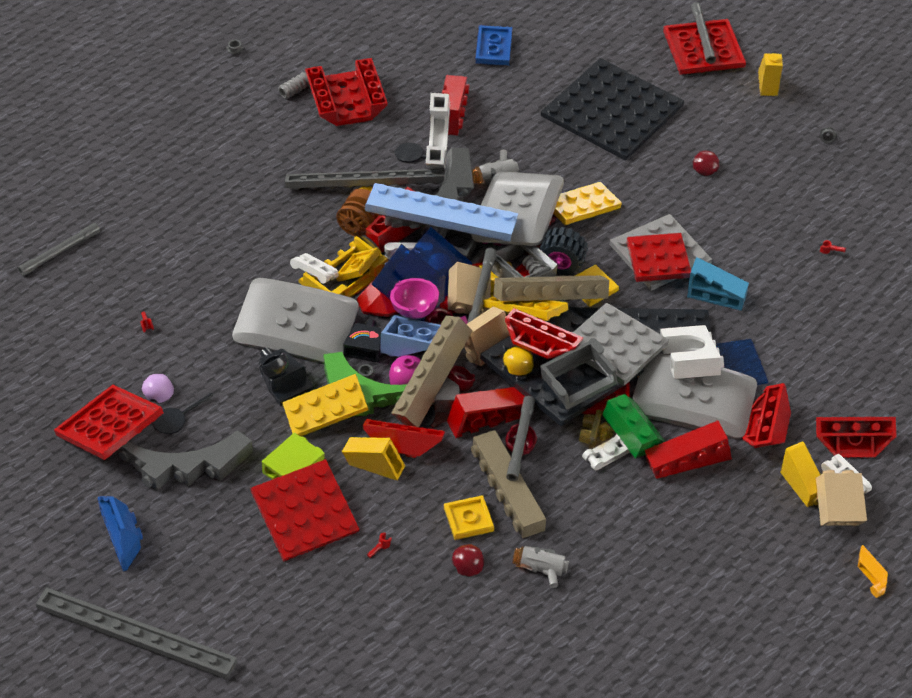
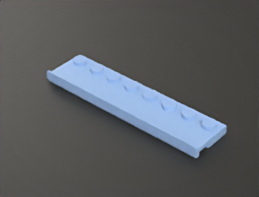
[365,183,518,242]

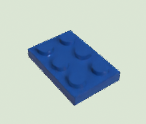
[476,25,512,65]

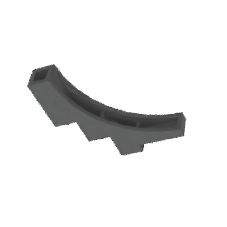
[385,147,474,236]
[119,431,253,491]

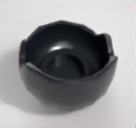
[259,351,289,378]

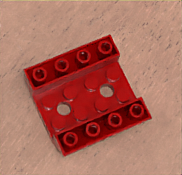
[305,58,388,126]

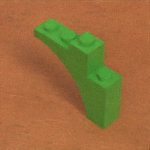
[323,352,407,416]

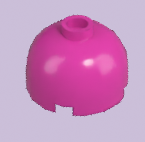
[389,355,421,385]

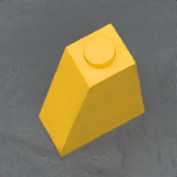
[758,54,783,96]
[342,437,405,480]
[781,441,820,507]

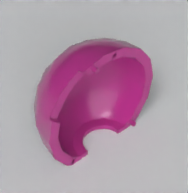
[390,278,439,319]

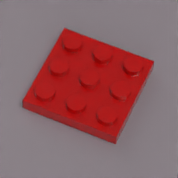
[626,233,691,282]

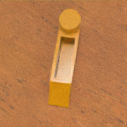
[858,545,888,598]

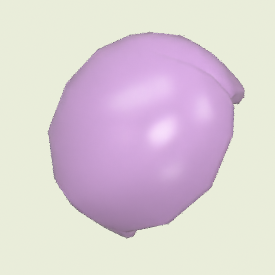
[142,374,174,403]

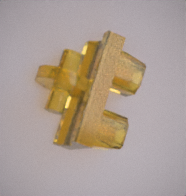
[579,410,613,449]

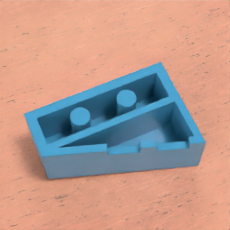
[687,257,749,311]

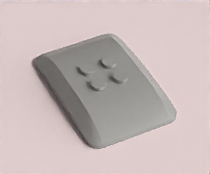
[471,172,564,246]
[232,278,359,364]
[633,354,757,439]

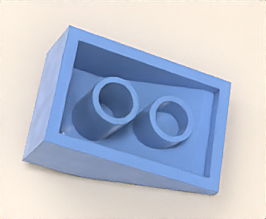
[380,315,441,357]

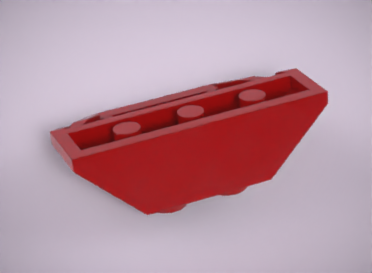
[356,270,426,317]
[505,308,583,359]
[743,383,791,448]
[816,417,897,458]
[363,419,445,458]

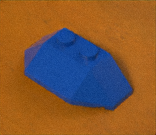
[97,496,143,571]

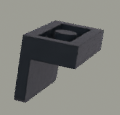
[270,364,314,406]

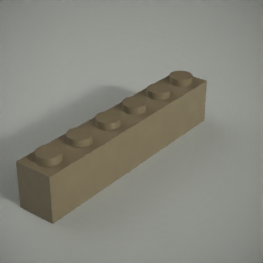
[494,275,609,301]
[391,316,473,427]
[471,430,546,538]

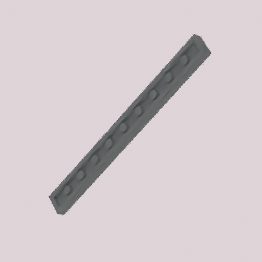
[285,168,446,190]
[36,587,237,679]

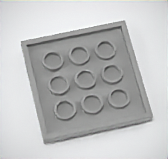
[610,214,712,291]
[573,303,669,386]

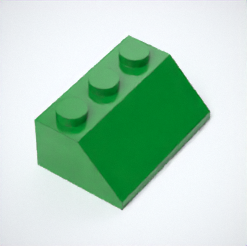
[602,394,666,459]

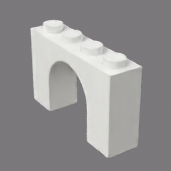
[426,93,450,169]
[660,325,724,379]

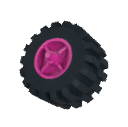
[539,227,588,276]

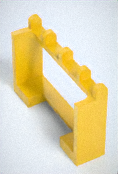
[298,236,388,298]

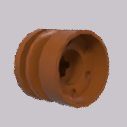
[336,188,382,238]

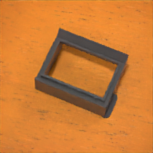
[491,244,557,278]
[541,338,617,410]

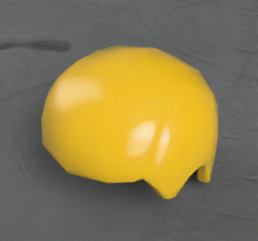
[503,347,533,375]

